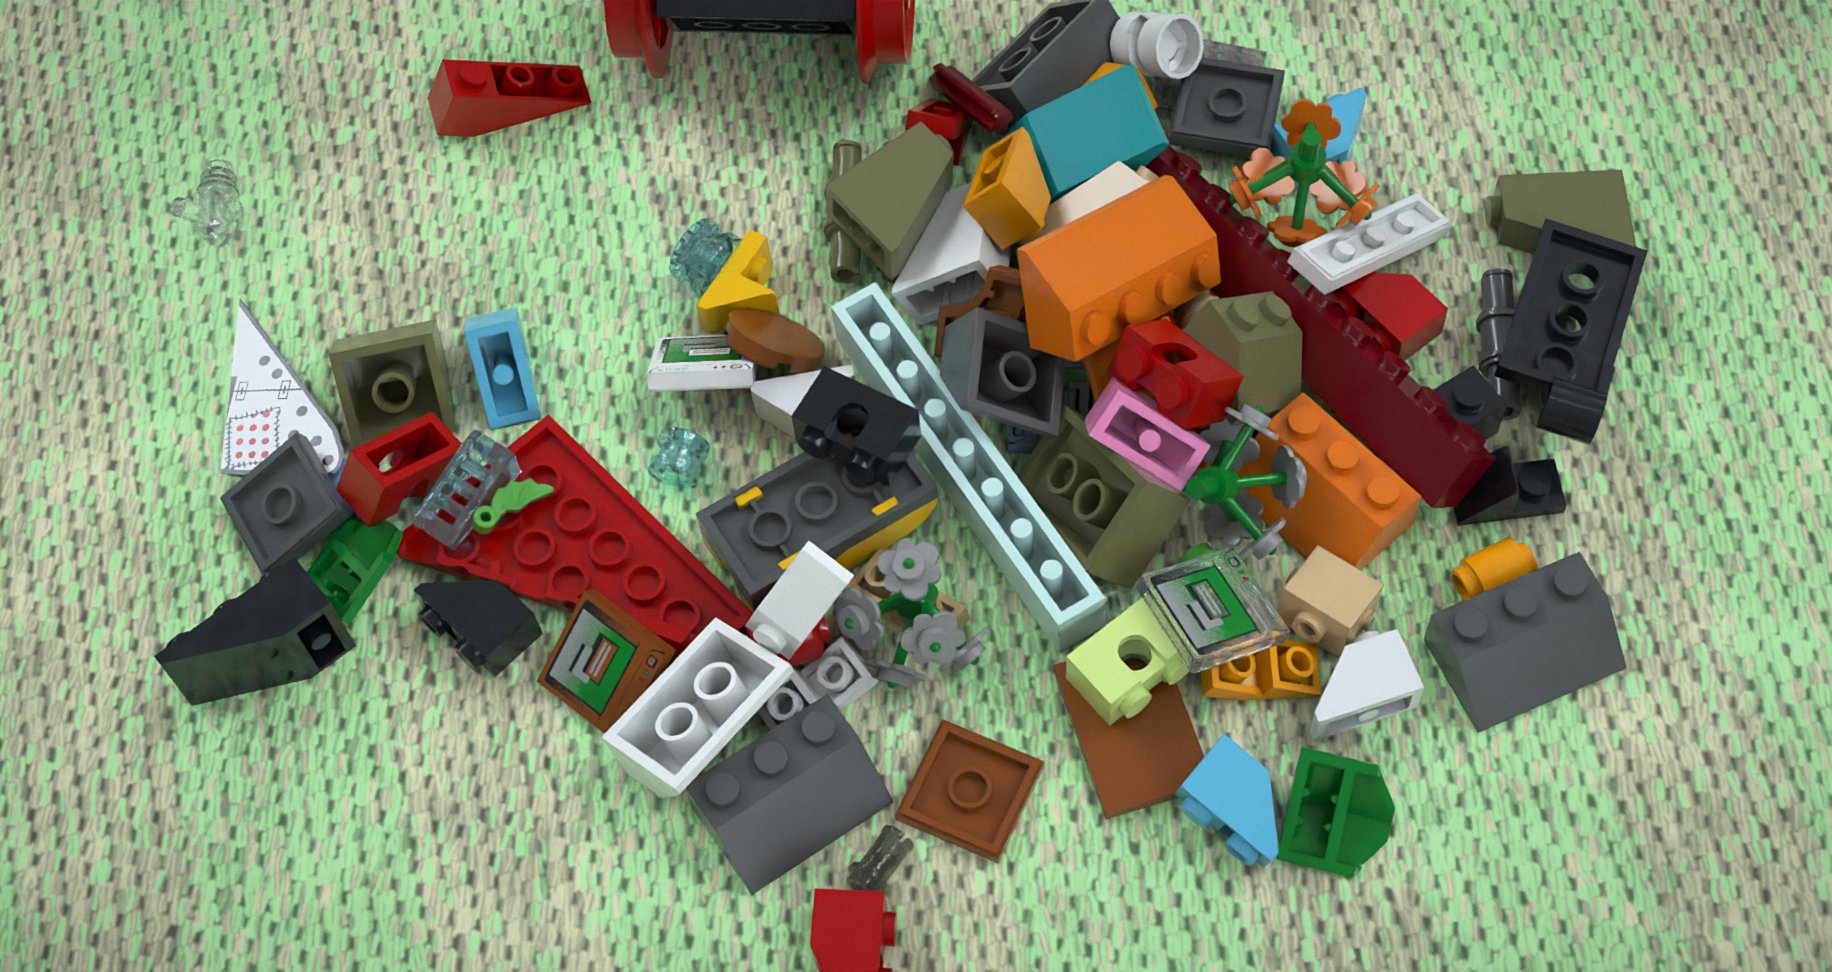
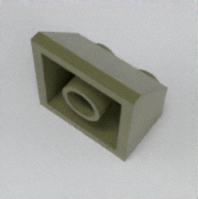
[1180,291,1303,426]
[329,319,457,449]

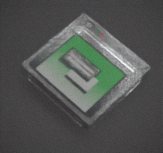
[1136,546,1290,674]

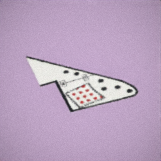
[221,299,344,477]

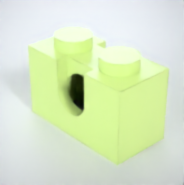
[1066,590,1195,726]

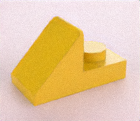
[696,229,780,333]

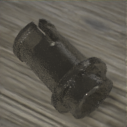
[846,825,914,894]

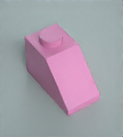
[1084,376,1211,491]

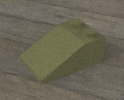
[1017,404,1191,590]

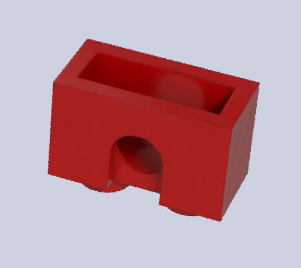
[1107,319,1244,430]
[336,412,465,527]

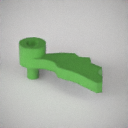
[472,478,553,534]

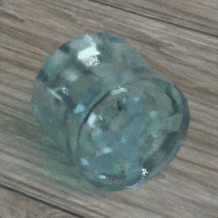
[647,427,710,490]

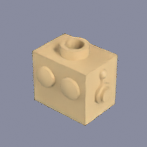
[1274,545,1384,658]

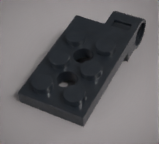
[1494,219,1648,445]

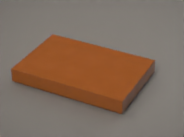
[1053,658,1204,819]

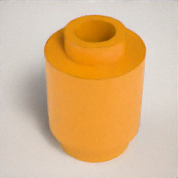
[1450,537,1538,601]

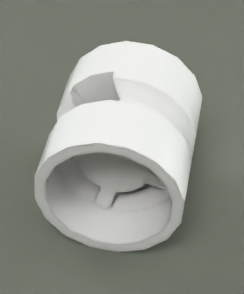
[1110,11,1204,79]

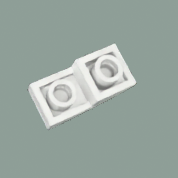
[757,636,880,730]

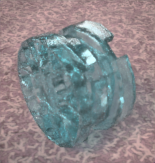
[669,218,742,296]

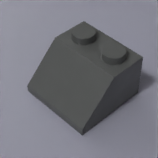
[940,307,1066,439]

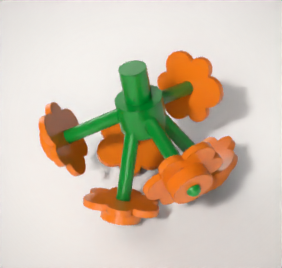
[1228,99,1379,248]

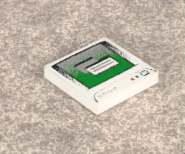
[647,335,758,392]

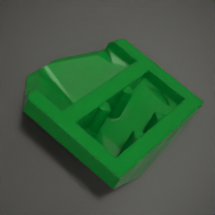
[307,518,403,625]
[1276,746,1395,878]

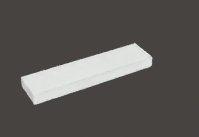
[1287,193,1453,295]

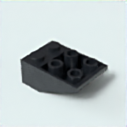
[154,557,356,706]

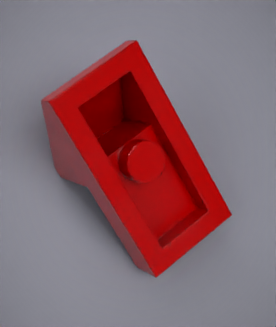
[905,98,973,166]

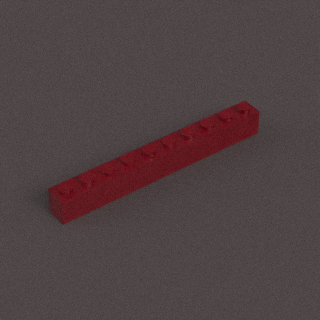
[1145,131,1496,508]

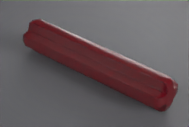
[929,63,1013,135]

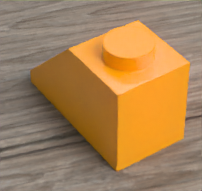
[963,126,1051,250]

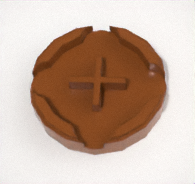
[723,308,825,374]

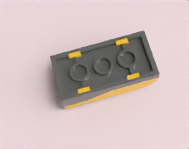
[696,430,938,613]

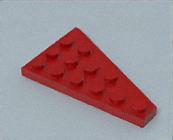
[396,414,753,644]

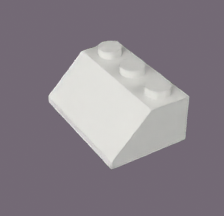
[602,617,794,799]

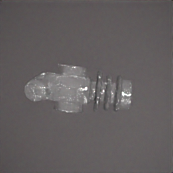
[170,159,244,249]

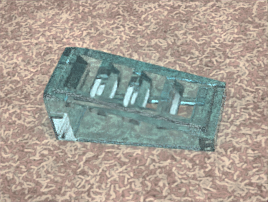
[411,429,521,550]

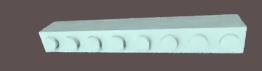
[831,282,1105,653]

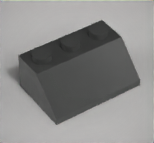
[972,0,1120,129]
[1424,551,1626,733]
[685,694,893,895]

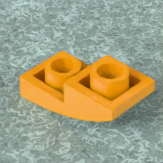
[1199,636,1322,700]

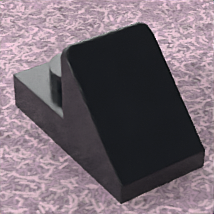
[1453,446,1567,526]

